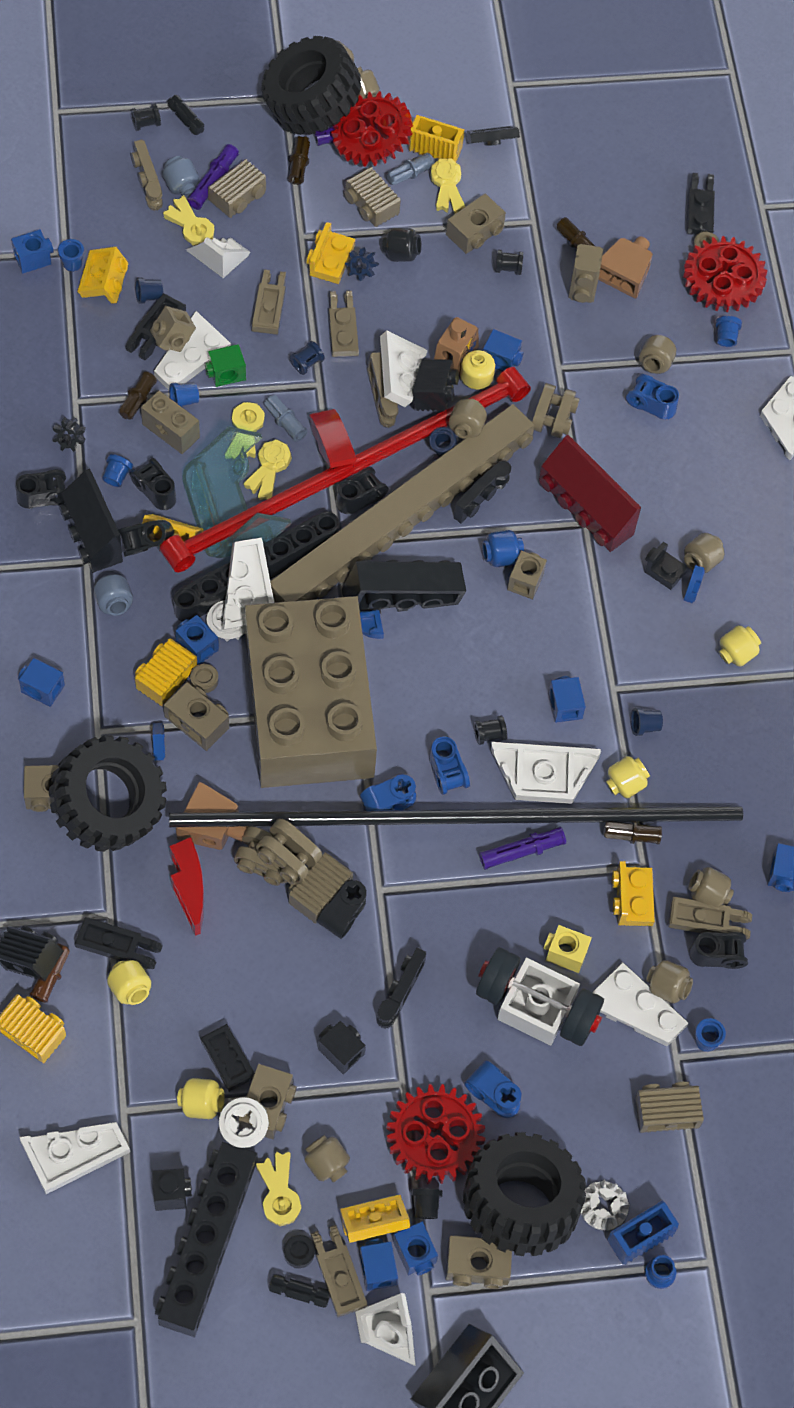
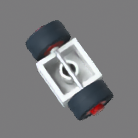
[476,947,604,1046]

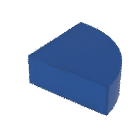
[684,565,705,603]
[360,610,384,639]
[153,723,165,761]

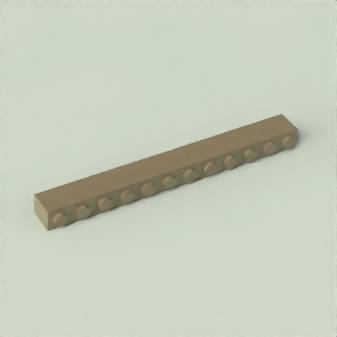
[270,404,535,603]

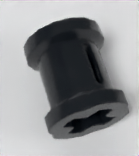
[131,103,161,131]
[496,249,524,275]
[474,715,507,745]

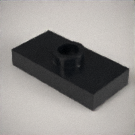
[466,125,520,146]
[200,1024,255,1092]

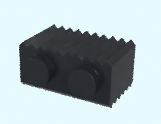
[412,360,459,412]
[0,926,64,982]

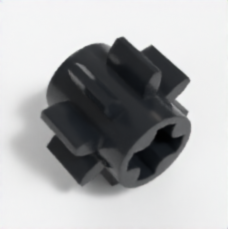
[52,417,86,452]

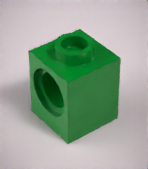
[205,344,246,387]

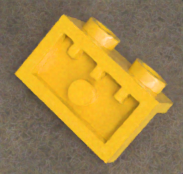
[307,222,355,284]
[77,247,128,304]
[612,861,655,926]
[340,1194,410,1243]

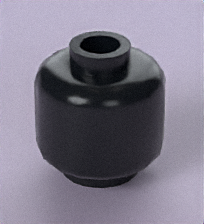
[382,228,422,262]

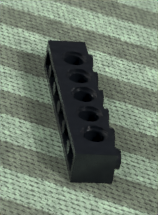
[155,1141,258,1337]

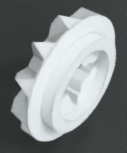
[207,600,246,642]
[219,1098,269,1148]
[581,1180,629,1230]

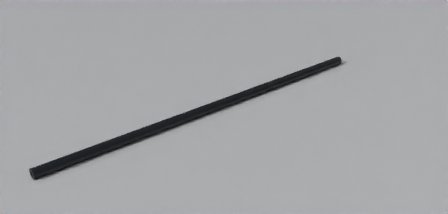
[169,806,743,828]

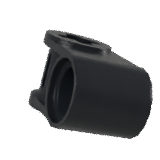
[129,458,176,510]
[336,467,389,514]
[16,469,66,509]
[118,520,174,557]
[317,880,367,939]
[689,932,748,969]

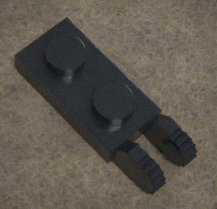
[687,172,715,235]
[125,293,186,360]
[454,461,512,524]
[75,917,163,969]
[377,947,427,1029]

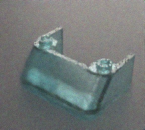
[182,426,292,558]

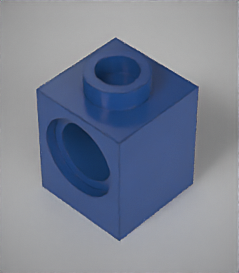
[11,229,54,274]
[483,329,524,372]
[175,615,219,665]
[18,658,65,707]
[549,676,586,723]
[768,843,794,892]
[393,1221,438,1276]
[359,1239,398,1291]

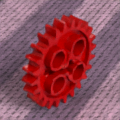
[331,91,414,167]
[683,236,767,312]
[386,1084,485,1184]

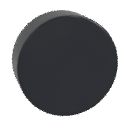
[284,1235,315,1268]

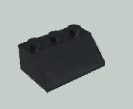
[59,469,123,573]
[410,1324,524,1408]

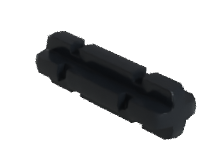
[168,95,205,135]
[269,1274,330,1308]

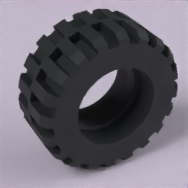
[261,36,362,135]
[49,735,167,852]
[462,1132,586,1256]

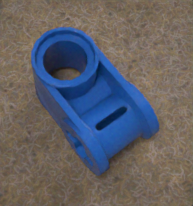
[626,374,679,419]
[429,736,470,795]
[360,774,416,811]
[464,1060,522,1118]

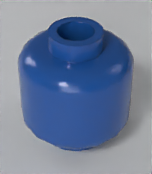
[482,530,524,567]

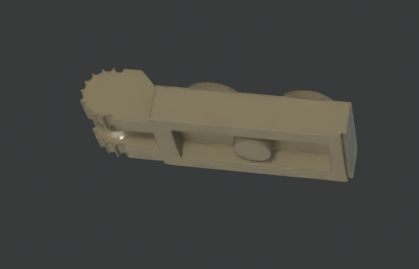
[131,139,163,211]
[252,270,286,335]
[329,291,359,357]
[367,352,399,428]
[668,897,752,940]
[311,1225,367,1318]

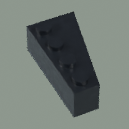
[342,560,466,614]

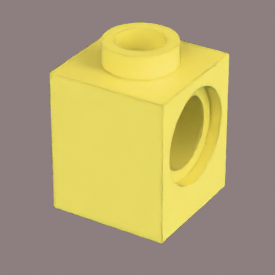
[544,925,592,973]

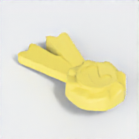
[431,158,466,214]
[163,195,214,246]
[224,402,265,459]
[244,440,292,500]
[256,1152,301,1226]

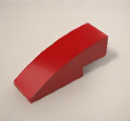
[309,409,357,468]
[169,837,204,936]

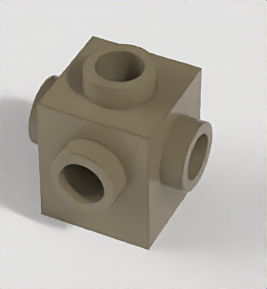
[150,306,196,352]

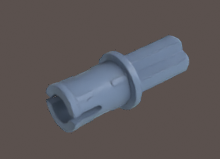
[386,153,435,185]
[264,395,308,442]

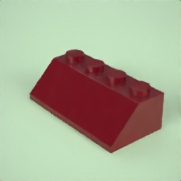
[539,435,641,552]

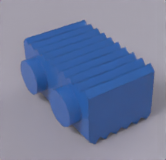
[607,1201,679,1265]

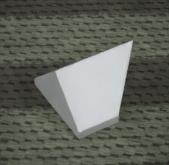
[186,238,250,278]
[355,1293,415,1366]

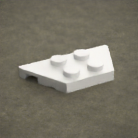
[760,376,794,460]
[491,742,601,804]

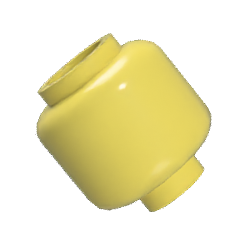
[460,350,496,390]
[718,625,761,667]
[606,756,650,799]
[107,960,151,1005]
[177,1078,225,1120]

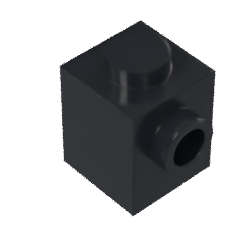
[318,1020,366,1075]
[152,1168,192,1211]

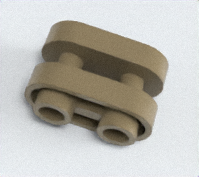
[532,383,580,438]
[256,819,322,884]
[234,827,287,886]

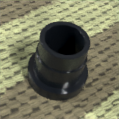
[412,1188,443,1219]

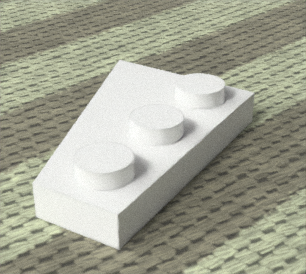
[154,311,231,390]
[380,331,427,407]
[222,538,274,630]
[592,963,688,1046]
[19,1122,130,1194]

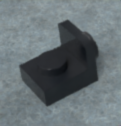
[645,541,688,590]

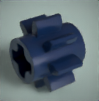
[345,247,379,281]

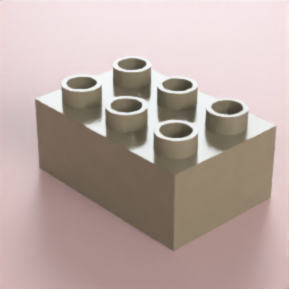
[245,596,377,788]

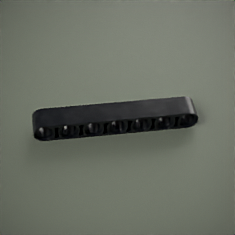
[174,512,339,622]

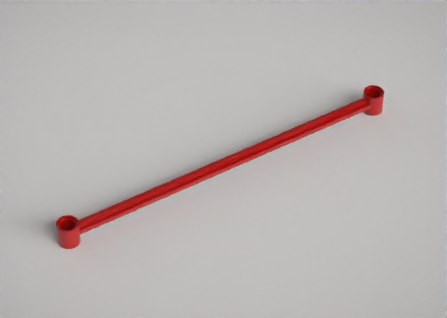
[159,367,531,573]

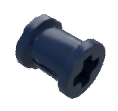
[290,341,325,375]

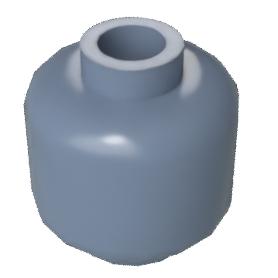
[162,156,200,196]
[94,574,133,616]

